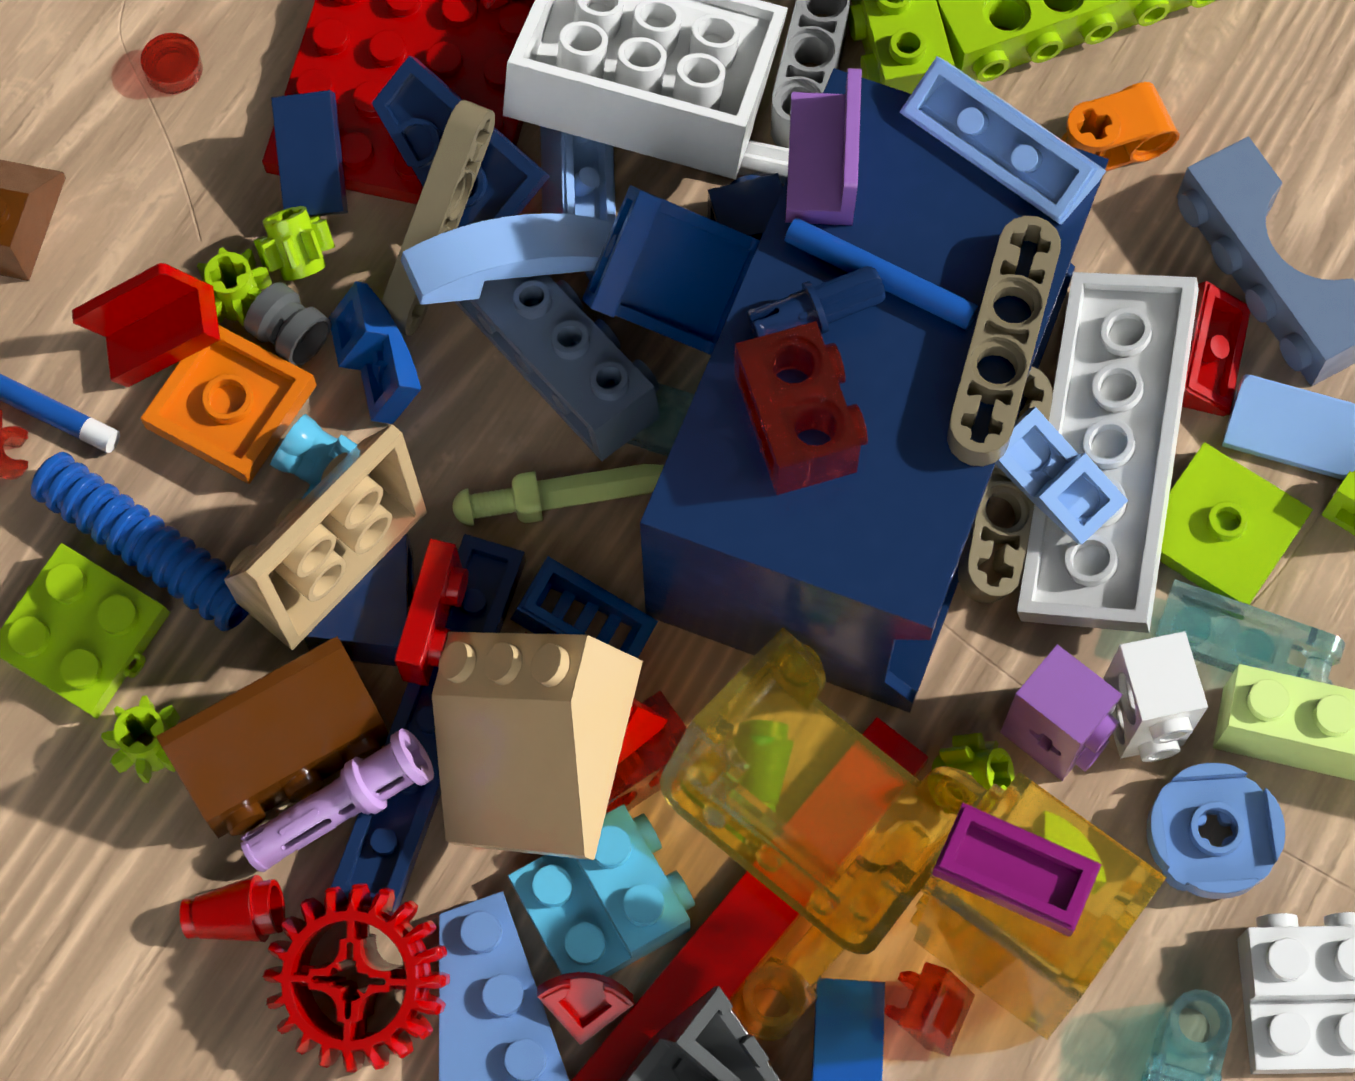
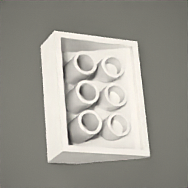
[503,0,788,180]

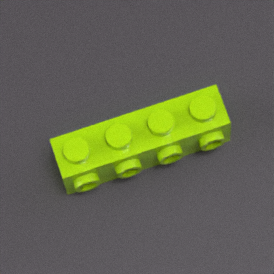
[848,0,955,94]

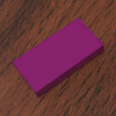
[932,803,1102,937]

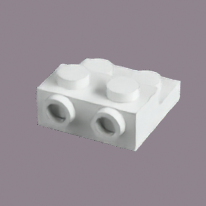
[1237,912,1355,1074]

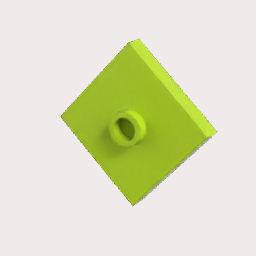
[1160,442,1313,614]

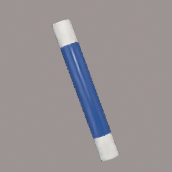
[0,374,120,453]

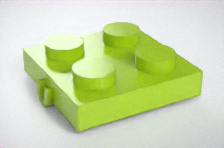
[0,543,171,719]

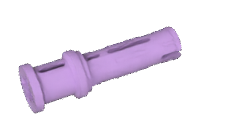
[241,728,434,872]

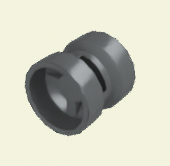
[244,282,332,367]

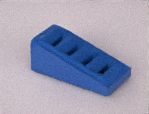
[510,556,658,658]

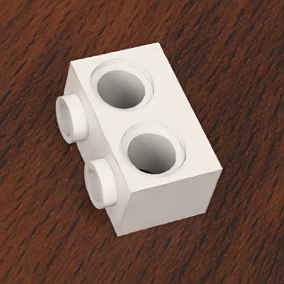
[1103,631,1208,762]

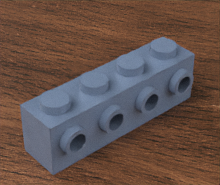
[454,275,660,461]

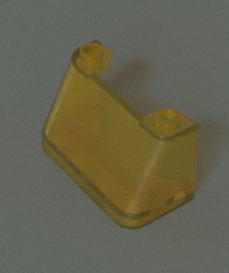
[660,628,996,955]

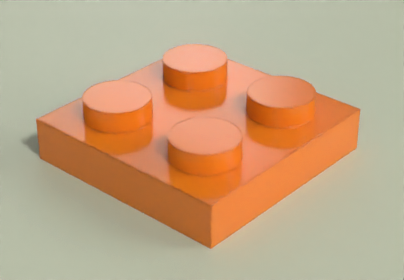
[140,325,317,484]

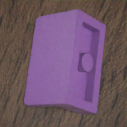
[785,68,862,226]

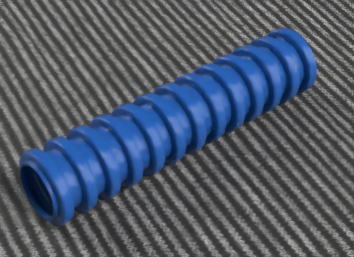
[30,452,249,631]

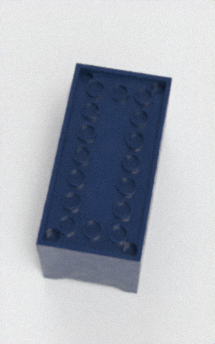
[640,68,1109,713]

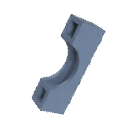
[1176,136,1355,387]

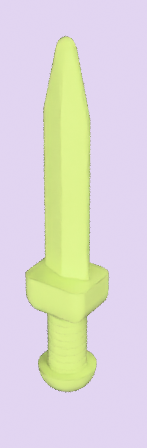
[452,464,664,526]

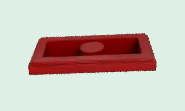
[1182,281,1251,417]

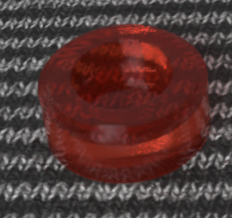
[141,33,203,94]

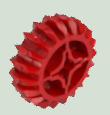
[262,883,450,1073]

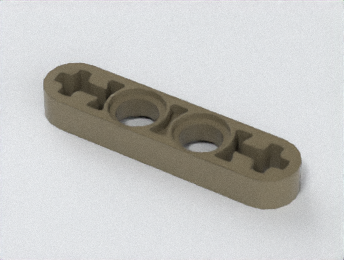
[381,100,495,336]
[947,216,1061,466]
[958,366,1053,603]

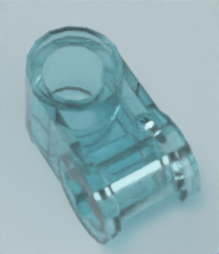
[1141,989,1232,1081]

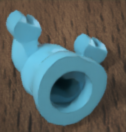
[270,414,357,499]

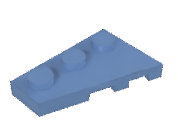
[439,891,569,1081]

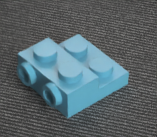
[508,804,695,977]

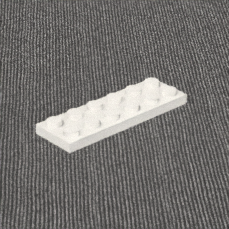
[1017,272,1199,633]

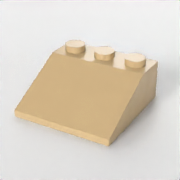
[224,425,427,650]
[432,632,643,860]

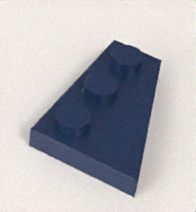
[372,56,550,228]

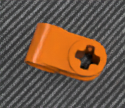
[1061,82,1180,171]

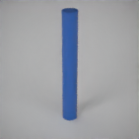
[784,217,979,330]

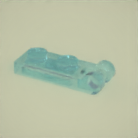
[1154,579,1345,685]

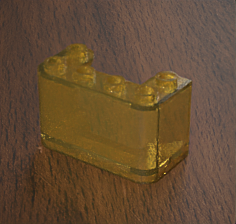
[910,772,1167,1040]

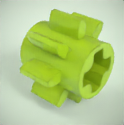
[254,206,335,281]
[197,247,272,326]
[101,695,180,783]
[931,732,1015,815]

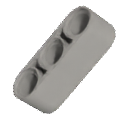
[771,0,850,148]

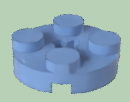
[1146,763,1285,899]

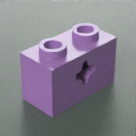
[1000,644,1123,781]

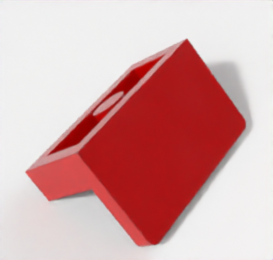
[72,263,220,387]

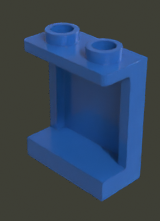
[582,185,760,355]

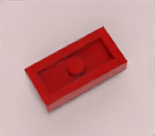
[395,539,468,686]

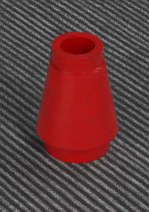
[179,875,285,942]

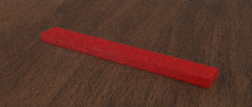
[571,717,929,1081]

